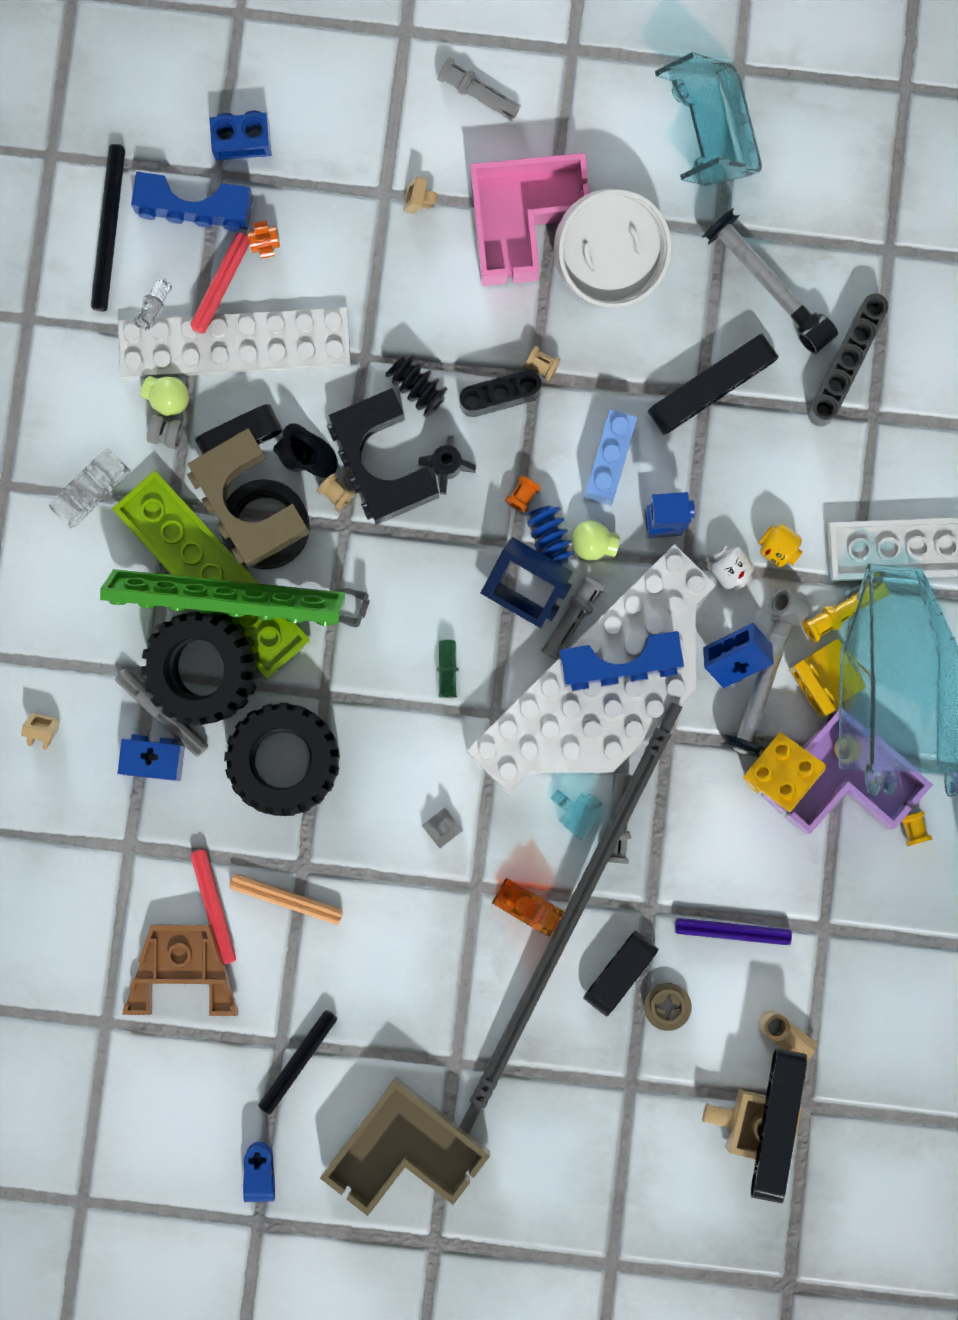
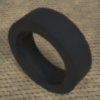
[220,479,310,570]

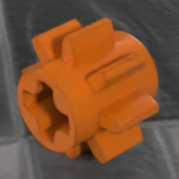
[248,220,280,259]

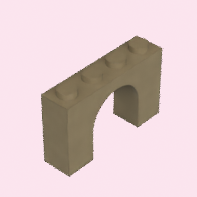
[187,428,310,569]

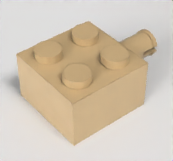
[702,1089,802,1159]

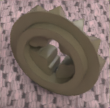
[644,982,692,1031]

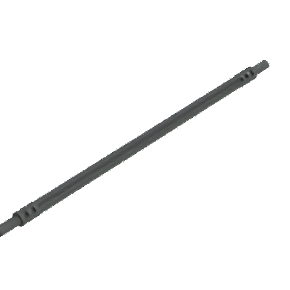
[459,702,683,1134]

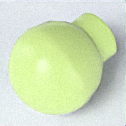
[140,376,189,417]
[571,520,620,560]

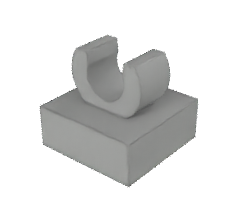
[422,808,463,848]

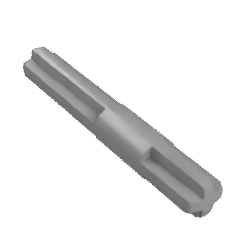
[115,669,208,756]

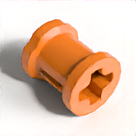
[505,475,541,514]

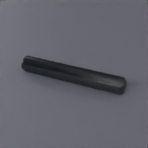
[258,1010,337,1115]

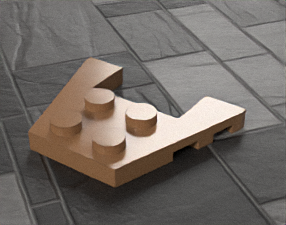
[123,924,238,1016]

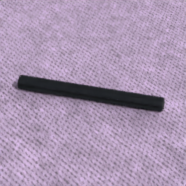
[91,144,125,312]

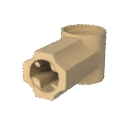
[758,1011,818,1060]

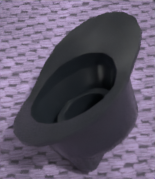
[273,423,338,478]

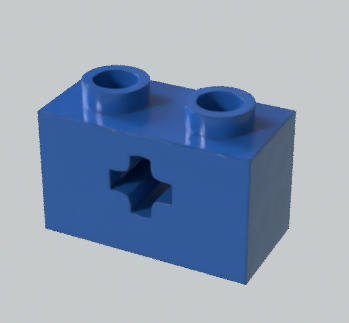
[703,623,774,688]
[117,734,185,781]

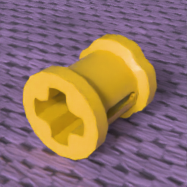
[901,811,932,846]

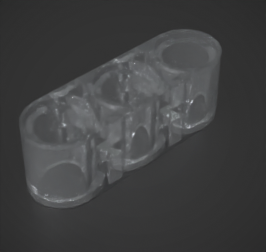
[49,449,130,528]

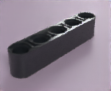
[647,333,779,435]
[750,1048,807,1204]

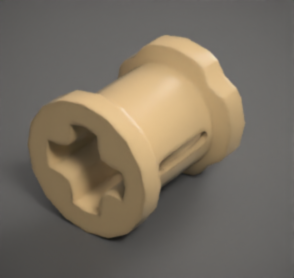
[524,346,561,382]
[317,473,355,512]

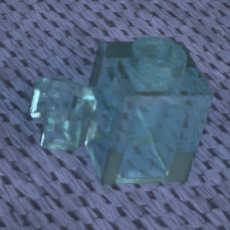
[550,789,605,840]

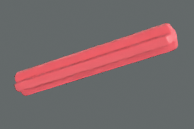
[190,232,250,334]
[190,849,236,965]

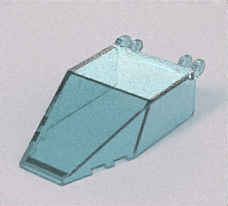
[839,564,958,797]

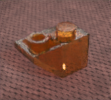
[492,878,564,937]

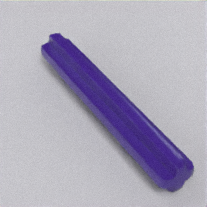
[675,918,792,945]

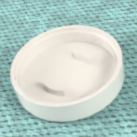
[554,189,671,308]

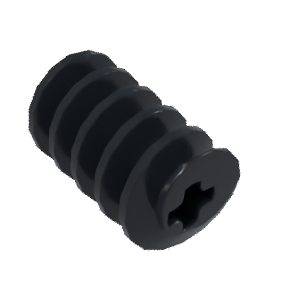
[385,354,447,418]

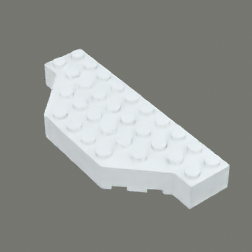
[466,544,716,794]

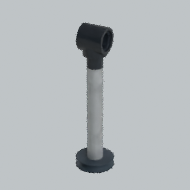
[702,208,838,354]

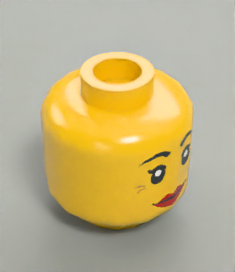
[758,524,803,568]

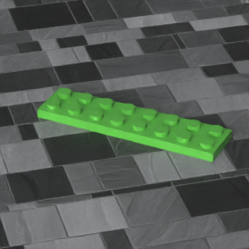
[100,569,346,626]

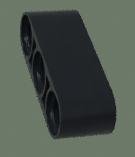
[460,370,541,417]
[195,404,283,455]
[583,930,659,1017]

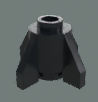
[418,436,476,495]

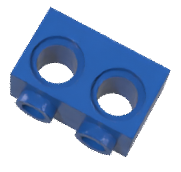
[209,110,272,161]

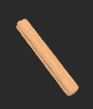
[229,874,343,924]

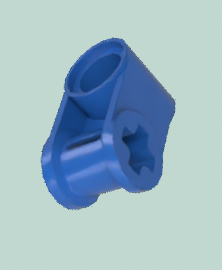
[243,1141,275,1202]

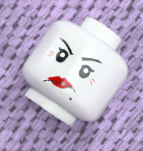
[711,546,754,591]

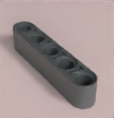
[808,293,889,427]

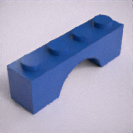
[131,172,253,231]
[559,631,684,691]

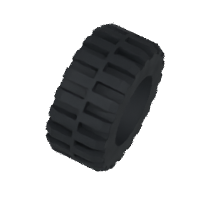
[141,612,260,725]
[224,702,340,816]

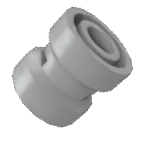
[147,414,184,450]

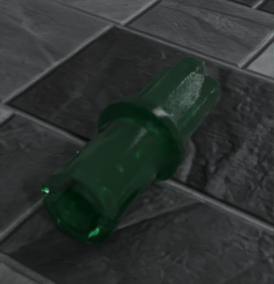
[436,639,459,698]

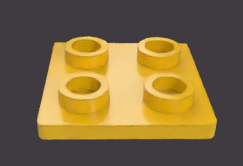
[789,639,869,718]
[743,732,826,812]

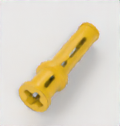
[802,581,888,643]

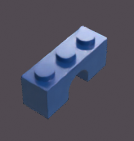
[644,492,695,539]

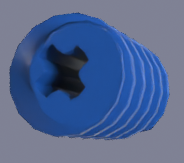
[525,506,575,565]

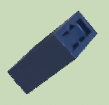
[480,537,573,629]

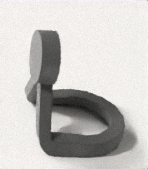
[337,588,370,627]

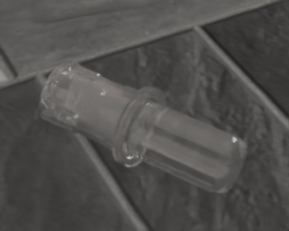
[133,278,172,330]

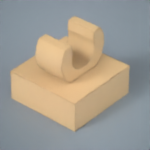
[403,177,438,214]
[21,713,60,750]

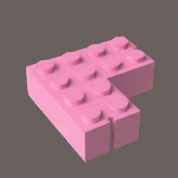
[470,153,589,286]

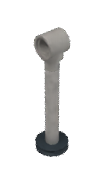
[721,588,810,757]

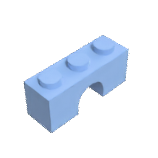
[584,409,638,506]

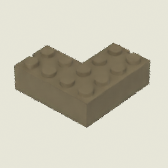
[320,1077,490,1216]

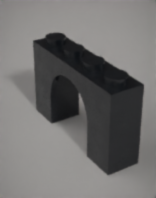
[327,388,439,525]

